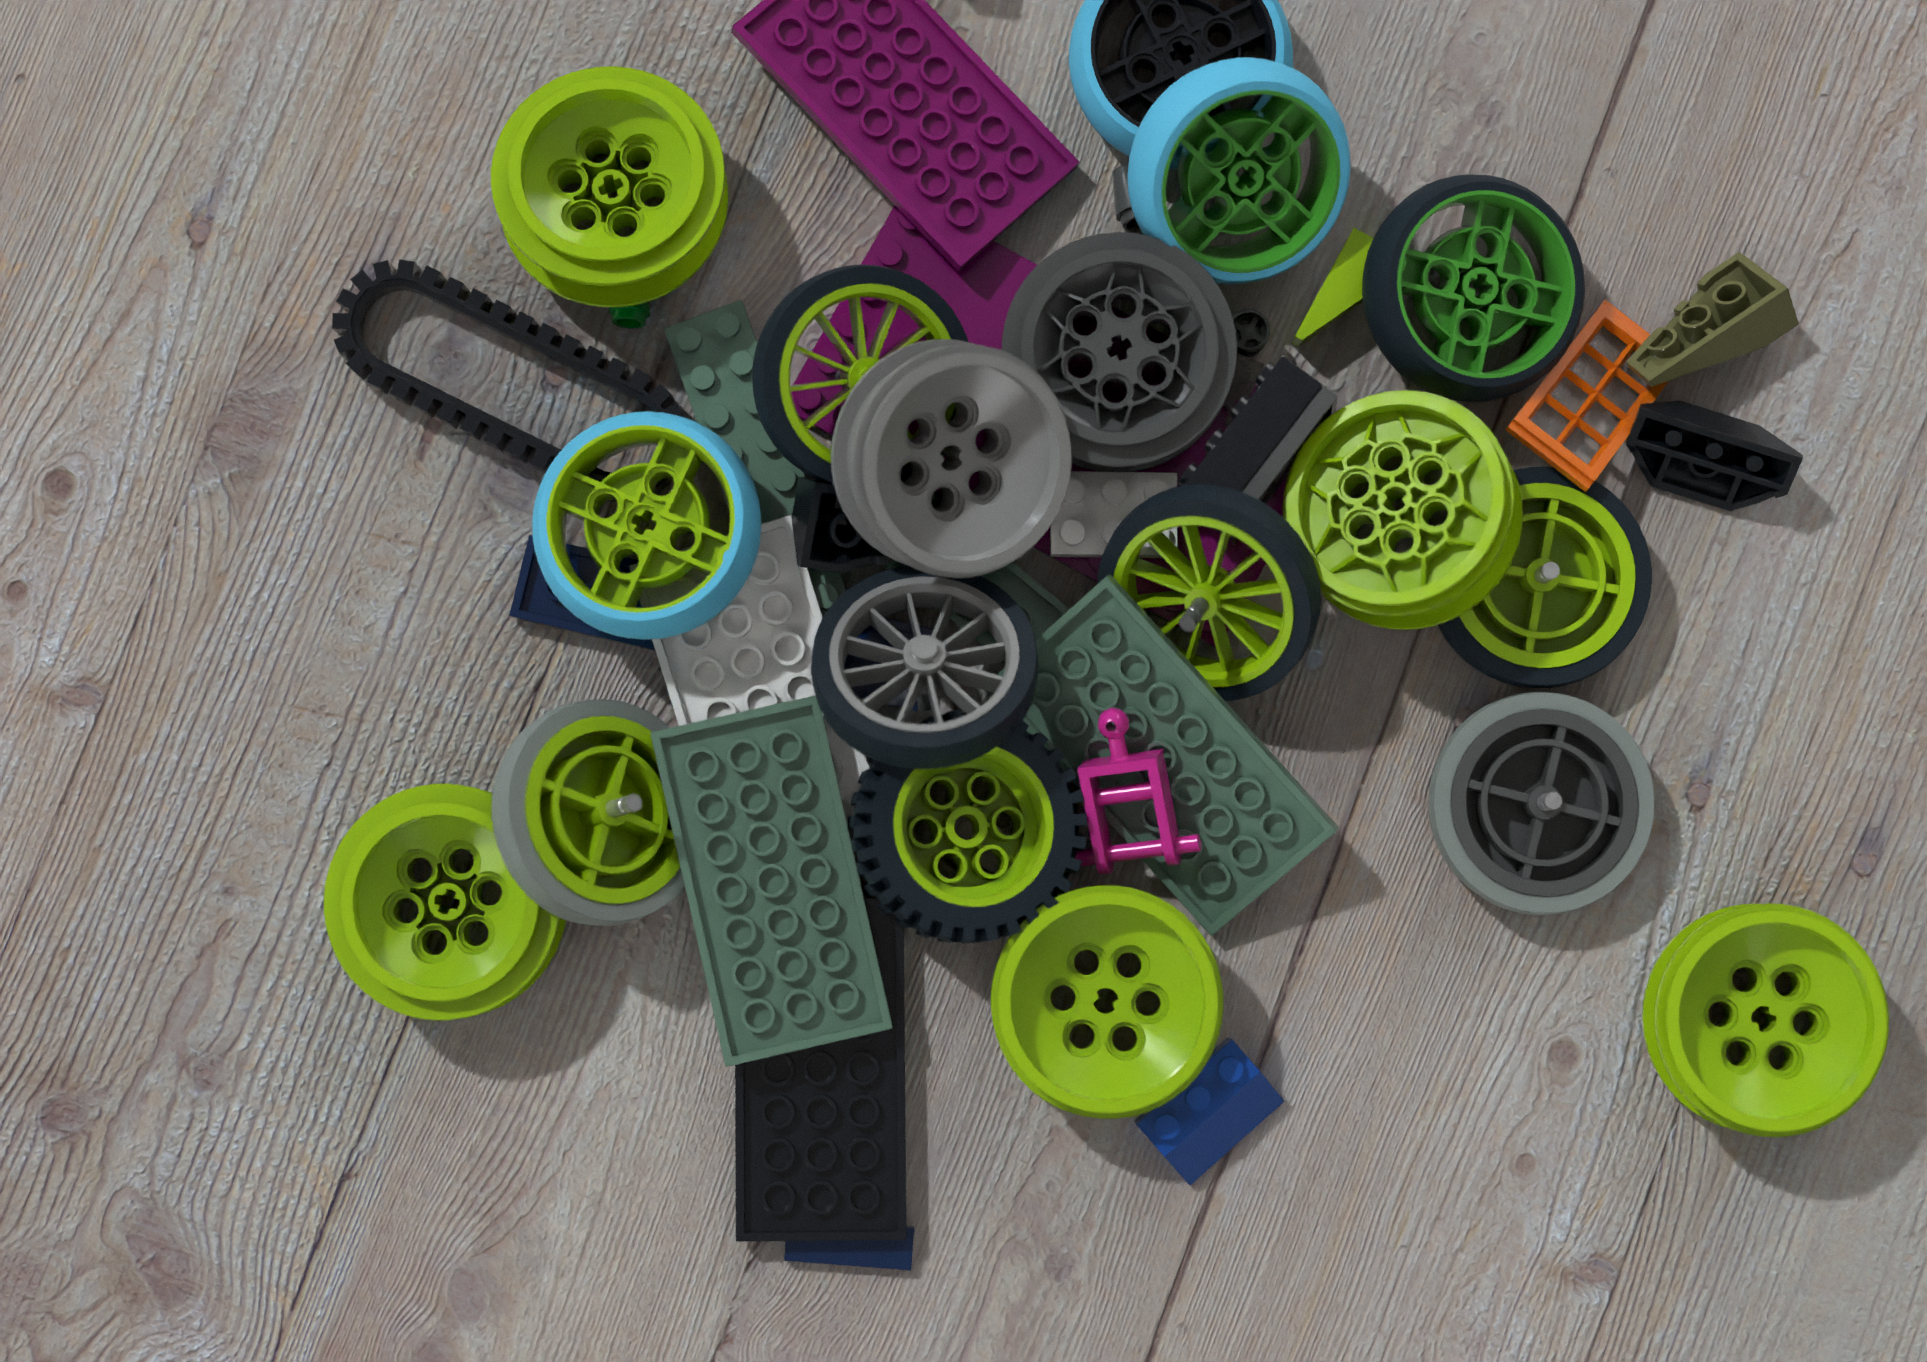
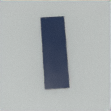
[784,1226,915,1270]

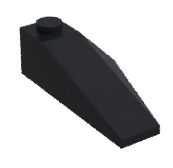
[792,476,941,573]

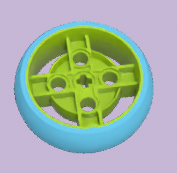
[532,411,761,639]

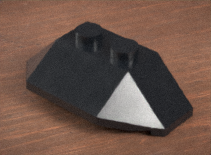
[1626,400,1803,511]

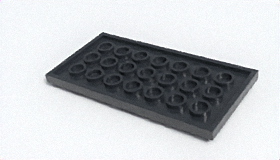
[735,898,907,1242]

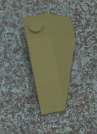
[1626,252,1799,387]

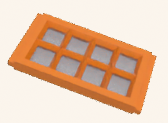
[1505,300,1669,492]

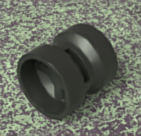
[1233,309,1270,358]

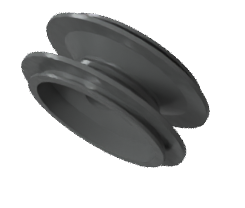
[1002,232,1237,472]

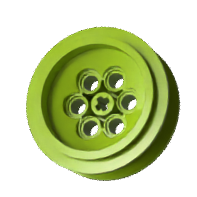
[491,66,728,307]
[324,784,567,1020]

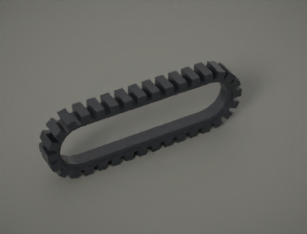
[332,259,684,503]

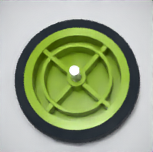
[1438,467,1652,688]

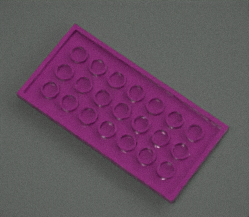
[731,0,1080,272]

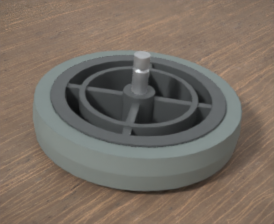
[1428,692,1655,915]

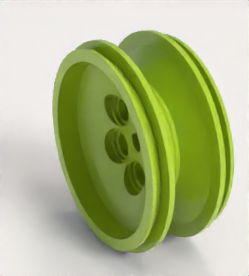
[1283,390,1523,630]
[991,885,1224,1119]
[1642,903,1889,1137]

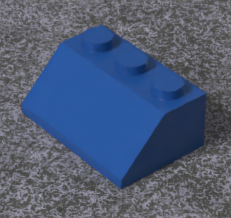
[1134,1037,1284,1185]

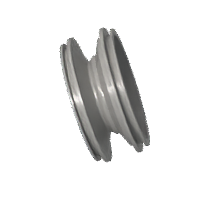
[831,339,1071,578]

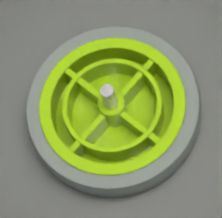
[492,699,685,925]

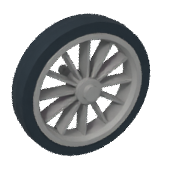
[811,565,1039,769]

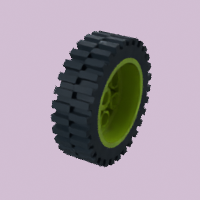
[848,709,1087,944]

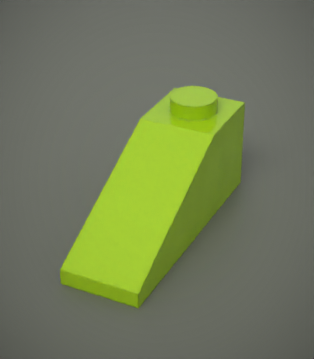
[1291,228,1373,348]

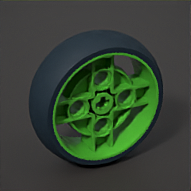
[1362,174,1585,402]

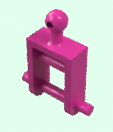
[1075,708,1202,875]

